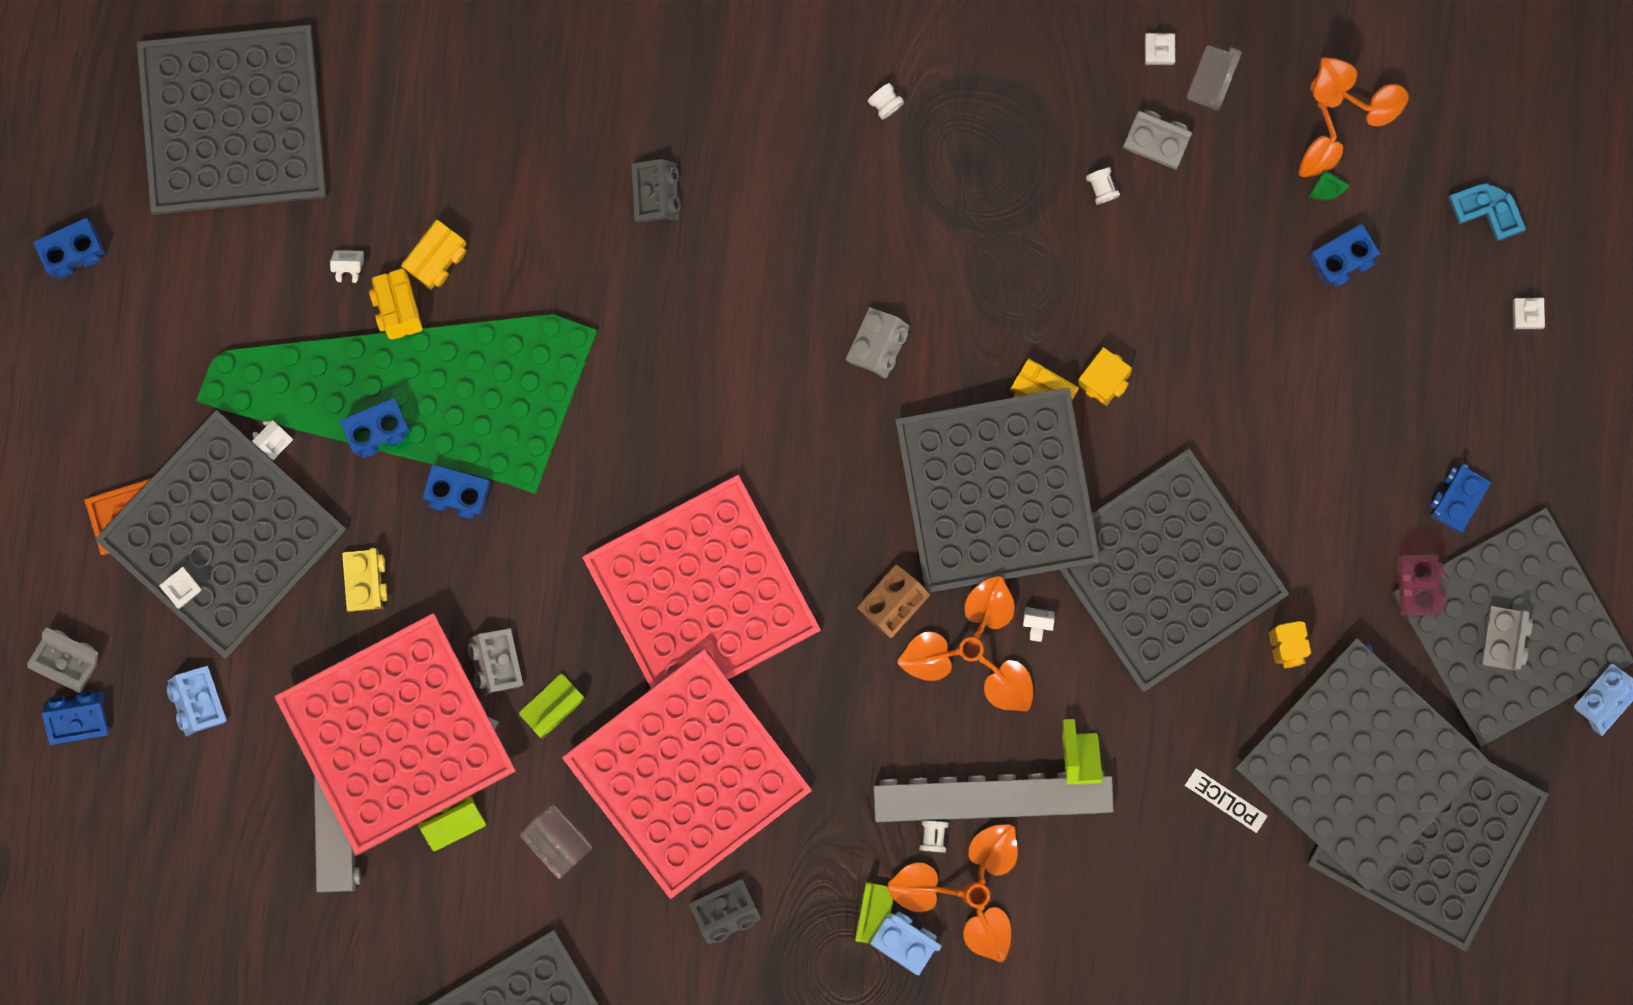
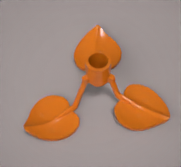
[1299,58,1409,177]
[898,576,1033,712]
[887,824,1018,962]

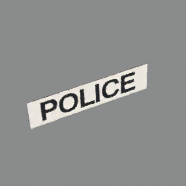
[1185,768,1267,833]

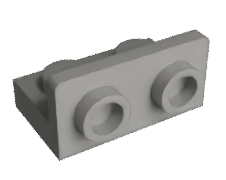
[1123,110,1192,170]
[1480,606,1533,671]
[467,628,524,696]

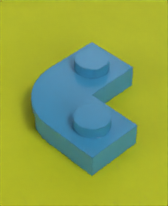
[1449,184,1526,242]

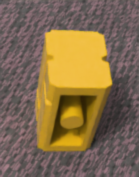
[401,219,467,290]
[369,269,423,340]
[1010,358,1079,400]
[1269,621,1311,669]

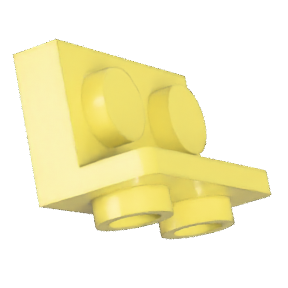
[342,548,388,612]

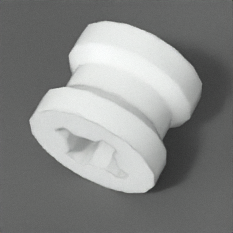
[868,83,905,120]

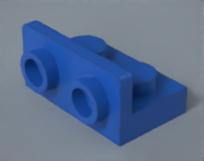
[1430,463,1491,534]
[41,691,109,745]

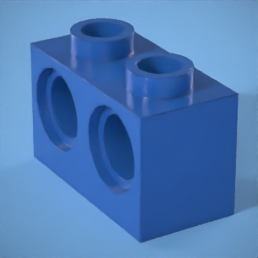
[33,218,106,279]
[1308,224,1380,287]
[340,398,411,458]
[422,465,491,520]

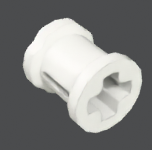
[1086,168,1120,204]
[919,820,948,853]

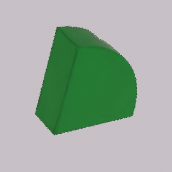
[1309,170,1349,201]

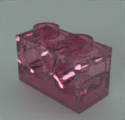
[1398,555,1445,617]

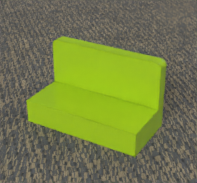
[519,674,585,739]
[1062,719,1102,785]
[418,795,486,851]
[855,882,893,943]

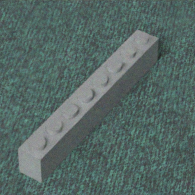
[874,771,1113,822]

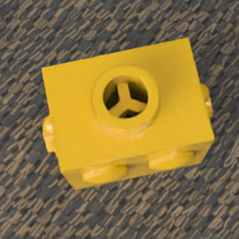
[1078,347,1132,406]

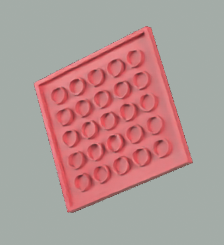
[582,475,821,689]
[274,613,516,855]
[562,649,812,899]

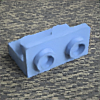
[1574,664,1633,736]
[167,666,226,736]
[868,912,942,976]

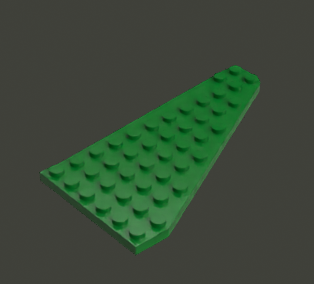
[196,314,597,495]

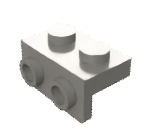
[846,307,910,379]
[27,628,98,693]

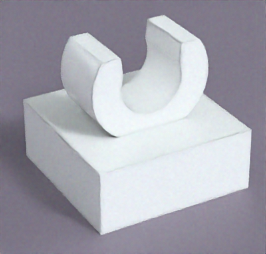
[1145,34,1175,65]
[330,250,364,283]
[1513,298,1545,329]
[252,420,293,460]
[159,567,202,609]
[1023,607,1054,642]

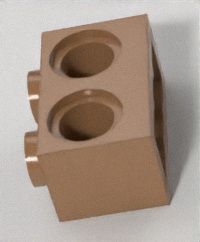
[857,564,930,639]

